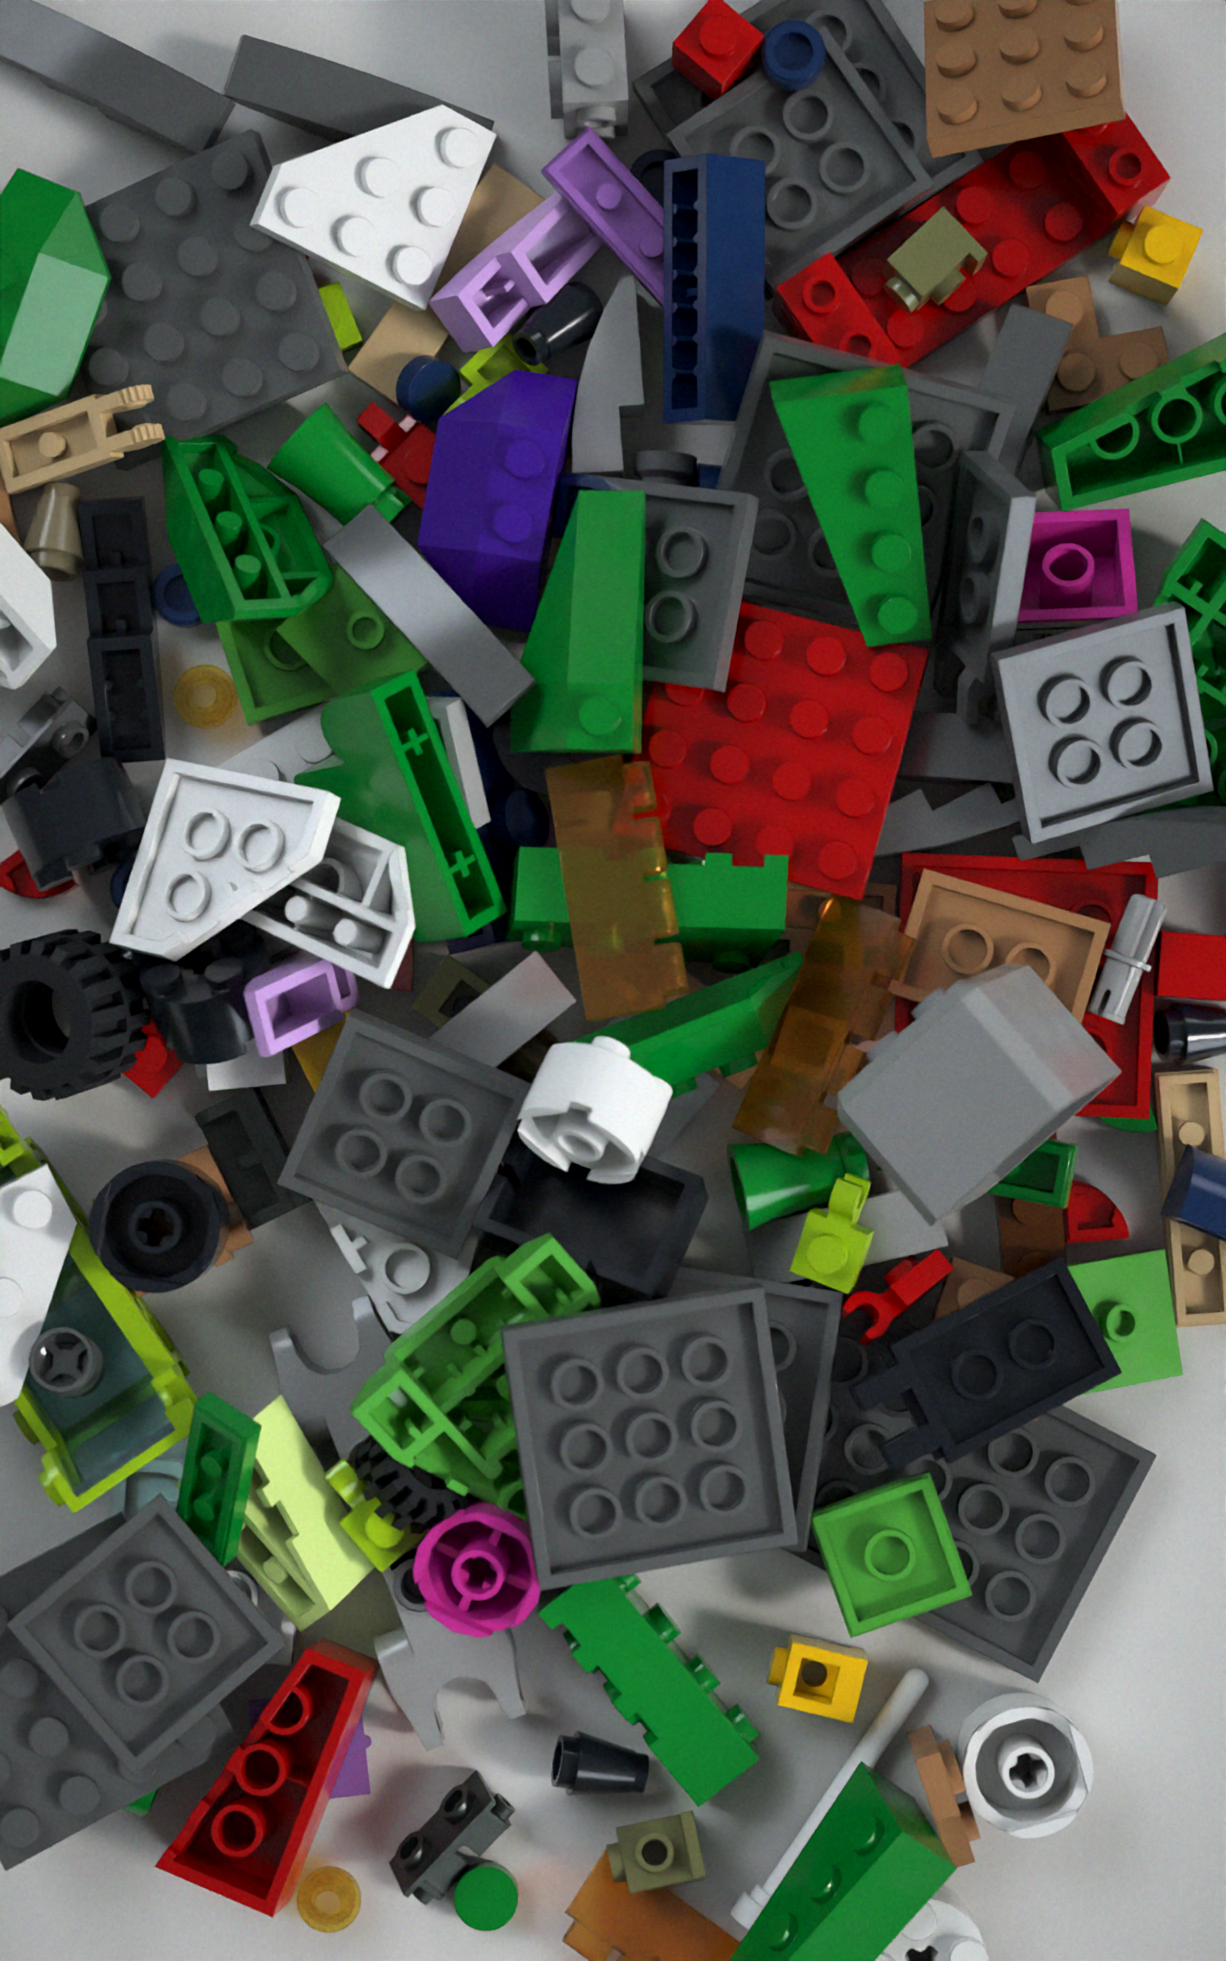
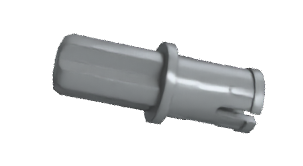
[1086,894,1167,1025]

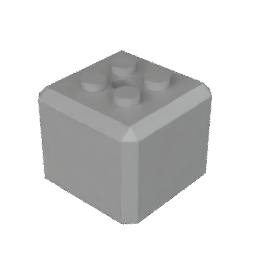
[837,963,1122,1226]

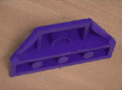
[417,369,579,633]

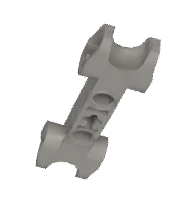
[269,1294,527,1752]

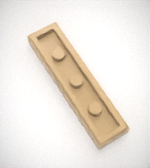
[348,163,545,409]
[1151,1068,1226,1328]

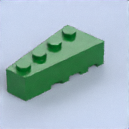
[1035,332,1226,512]

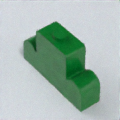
[294,669,507,943]

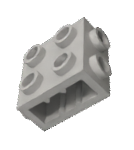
[545,0,628,145]

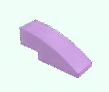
[428,192,604,353]
[244,949,361,1057]

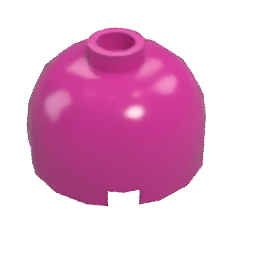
[413,1500,542,1638]

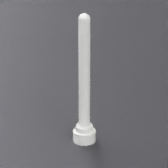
[730,1668,929,1930]

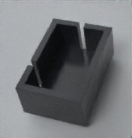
[472,1119,709,1304]

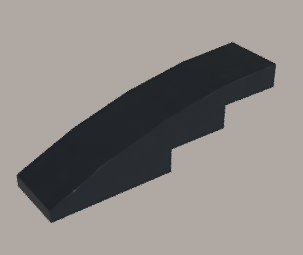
[77,496,167,763]

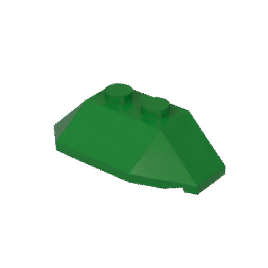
[0,168,112,428]
[161,435,335,623]
[567,950,804,1099]

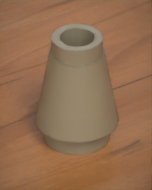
[23,482,85,582]

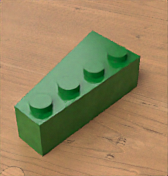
[769,364,932,647]
[505,847,788,974]
[537,1573,761,1807]
[729,1761,957,1961]

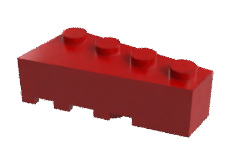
[154,1637,380,1918]

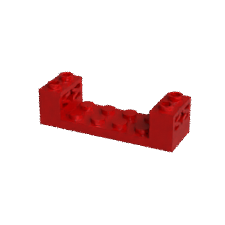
[771,111,1171,369]

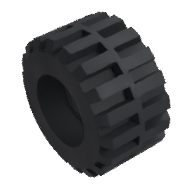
[0,929,150,1101]

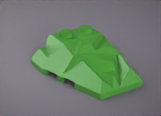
[349,1233,601,1523]

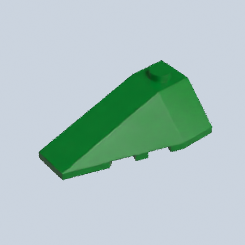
[510,490,646,754]

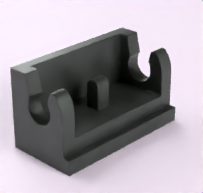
[194,1086,313,1231]

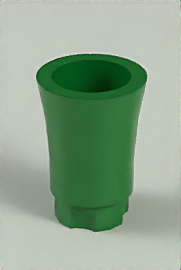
[267,403,412,526]
[727,1131,870,1232]

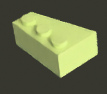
[175,1394,375,1632]

